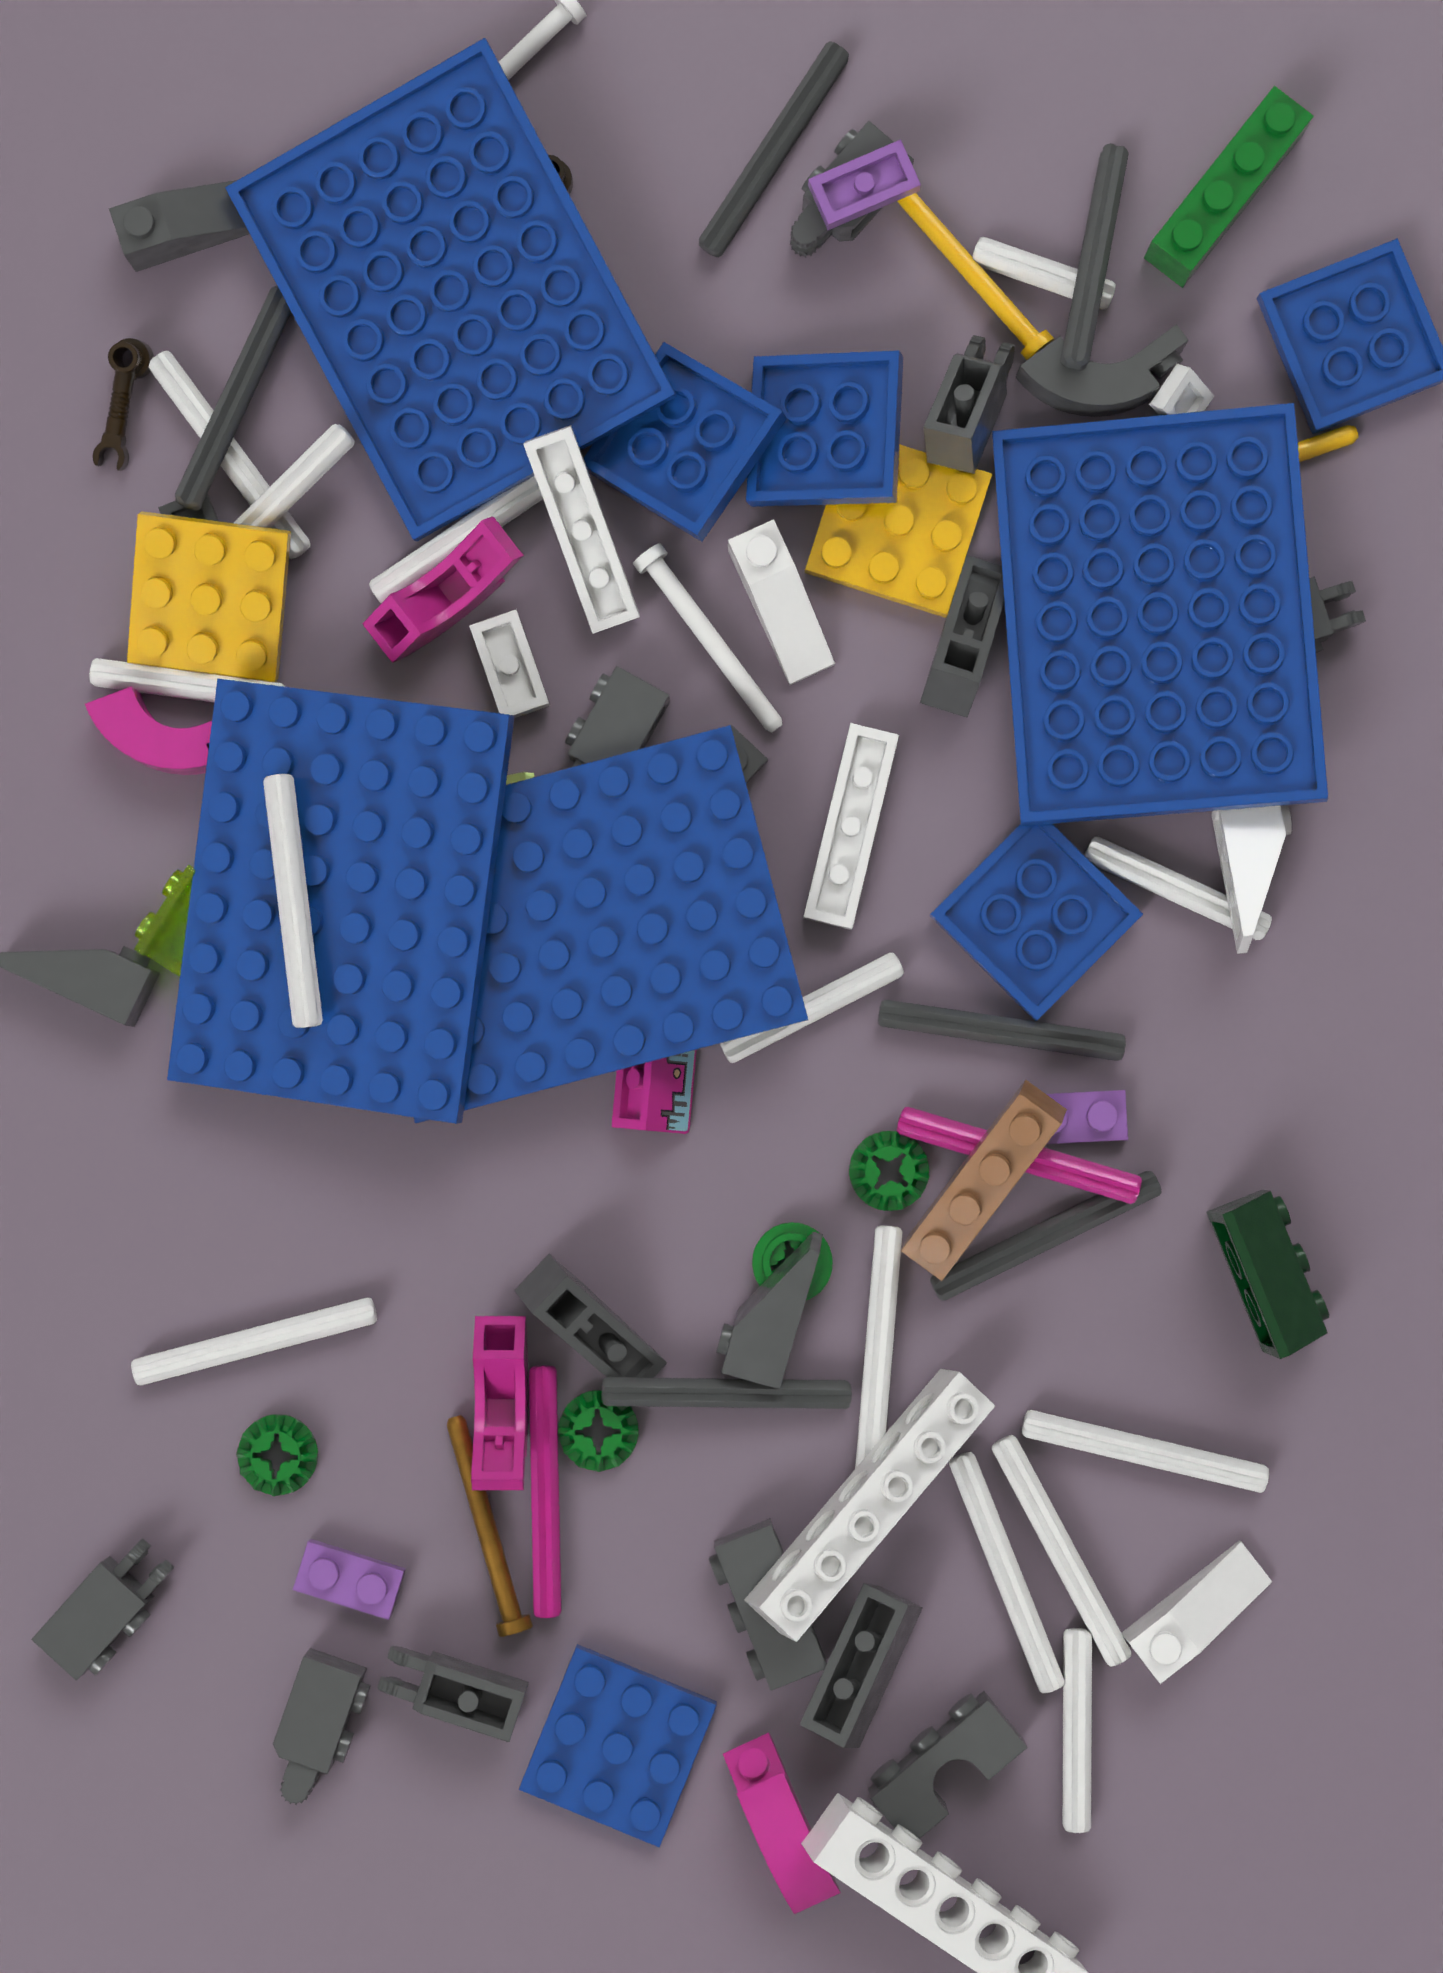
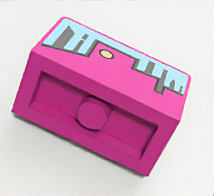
[611,1050,697,1134]

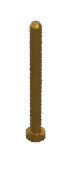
[447,1415,533,1637]

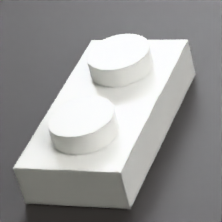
[469,610,550,718]

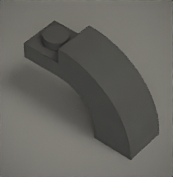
[1016,324,1188,417]

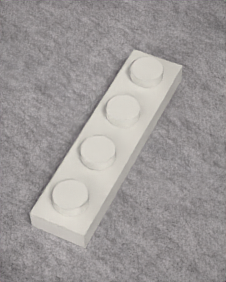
[523,425,640,634]
[803,723,899,930]

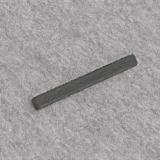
[699,41,849,257]
[1061,143,1129,370]
[175,286,291,511]
[878,1000,1126,1061]
[930,1171,1162,1301]
[601,1377,852,1409]

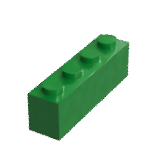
[1144,85,1314,288]

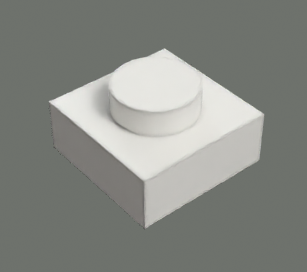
[1149,364,1214,415]

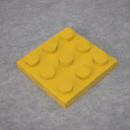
[805,444,992,618]
[127,511,291,682]

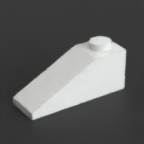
[728,519,835,685]
[1212,805,1292,954]
[1122,1540,1272,1684]

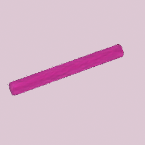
[897,1107,1142,1204]
[529,1365,561,1618]

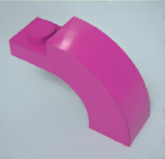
[362,516,524,663]
[85,686,212,775]
[471,1316,528,1490]
[723,1732,841,1914]

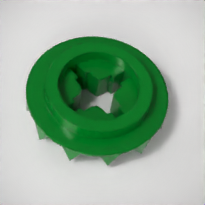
[849,1131,929,1211]
[752,1222,833,1301]
[558,1390,639,1472]
[236,1414,318,1496]

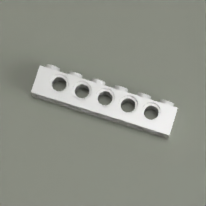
[744,1369,995,1642]
[801,1793,1089,1973]

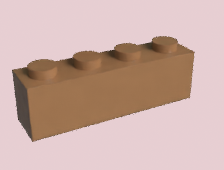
[901,1080,1067,1281]

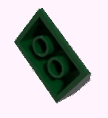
[1206,1190,1329,1359]

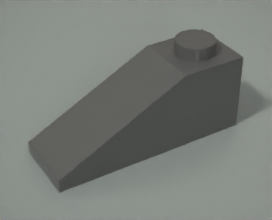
[109,180,250,272]
[920,555,1004,718]
[0,946,160,1027]
[716,1232,823,1389]
[515,1254,667,1378]

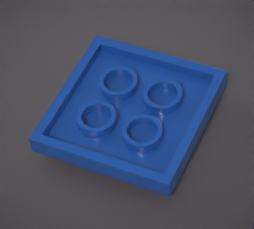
[1256,238,1443,435]
[583,342,787,542]
[746,350,904,507]
[929,824,1143,1021]
[519,1644,717,1848]

